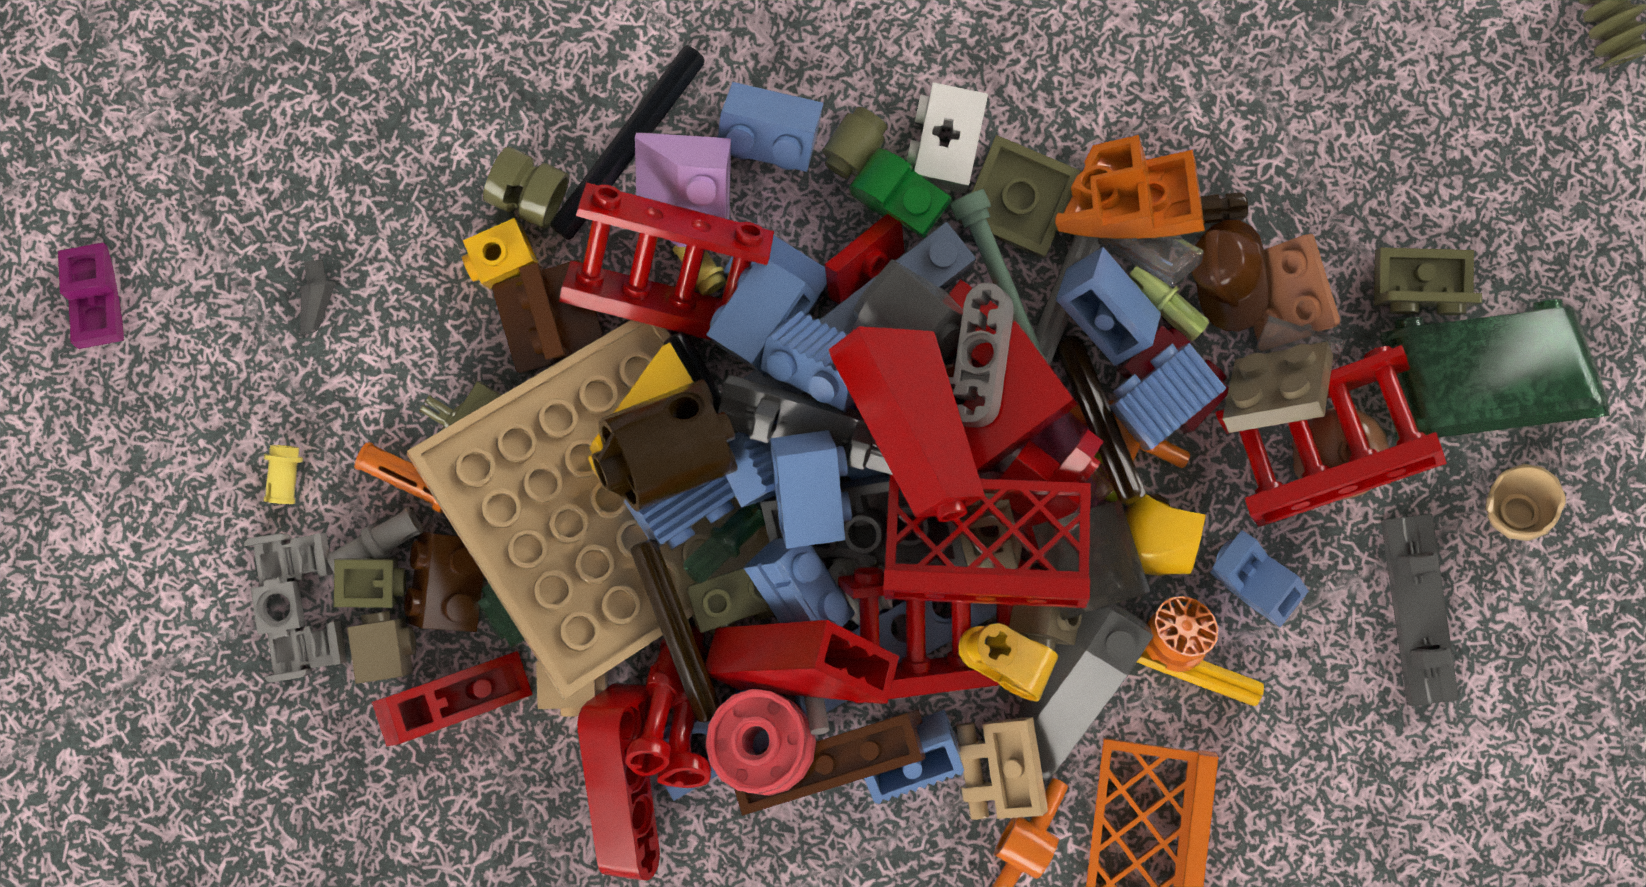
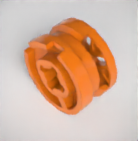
[1146,596,1219,672]

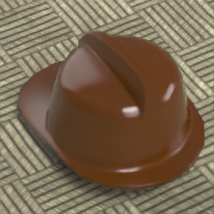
[1189,220,1269,332]

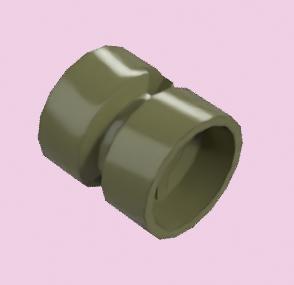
[483,146,570,229]

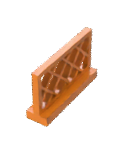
[1086,738,1219,887]

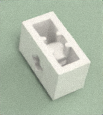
[907,82,988,194]

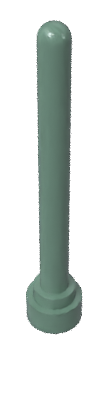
[949,189,1046,360]

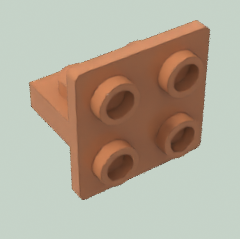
[1253,234,1340,349]

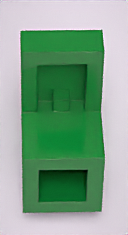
[849,148,952,239]

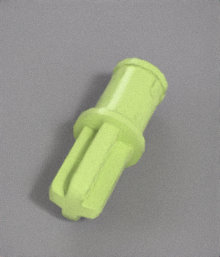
[1129,260,1209,341]

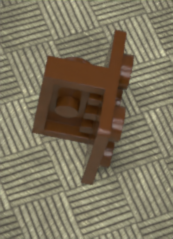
[492,260,604,374]

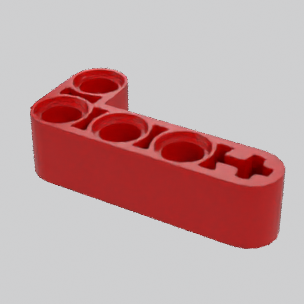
[577,683,660,881]

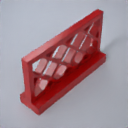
[883,475,1091,608]

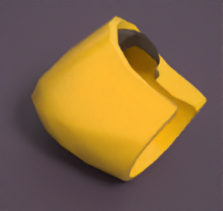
[1111,493,1206,576]

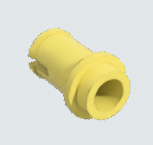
[673,245,726,296]
[263,445,303,504]

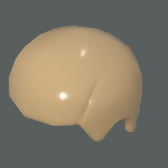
[1485,464,1566,541]

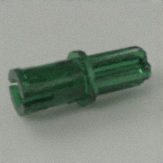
[682,503,765,584]

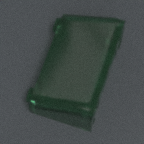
[1380,299,1610,443]

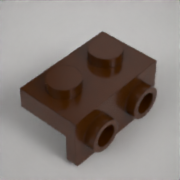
[404,532,484,632]

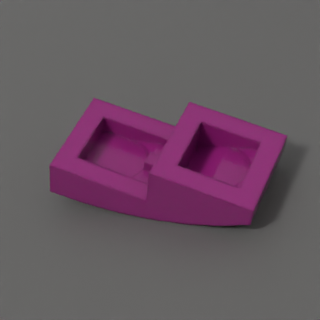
[58,242,124,349]

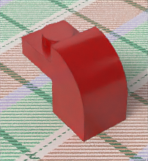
[991,430,1104,521]

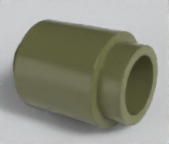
[822,106,888,179]

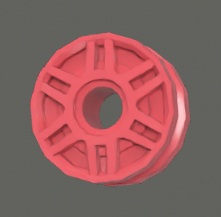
[705,689,816,796]

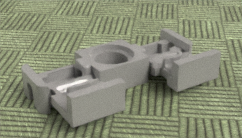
[244,533,347,682]

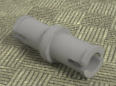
[327,507,424,572]

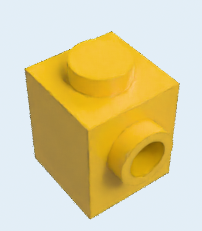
[462,218,539,289]

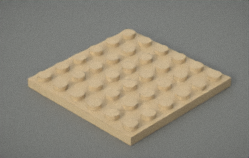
[407,320,769,700]

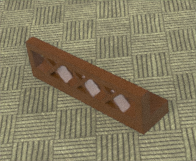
[734,709,926,816]

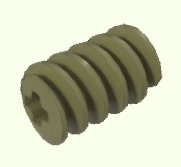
[1578,0,1646,70]

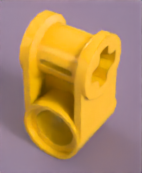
[958,623,1058,702]

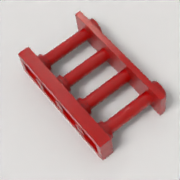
[559,182,774,340]
[1215,345,1447,527]
[838,559,1038,704]

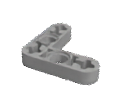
[948,283,1014,428]

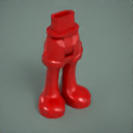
[625,624,712,788]

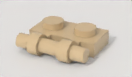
[956,717,1048,820]

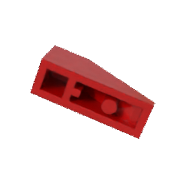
[372,651,533,747]

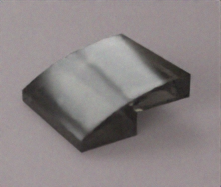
[1032,501,1151,620]

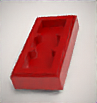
[825,214,905,304]

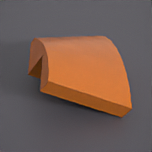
[1055,135,1205,239]

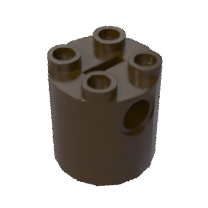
[592,379,738,512]

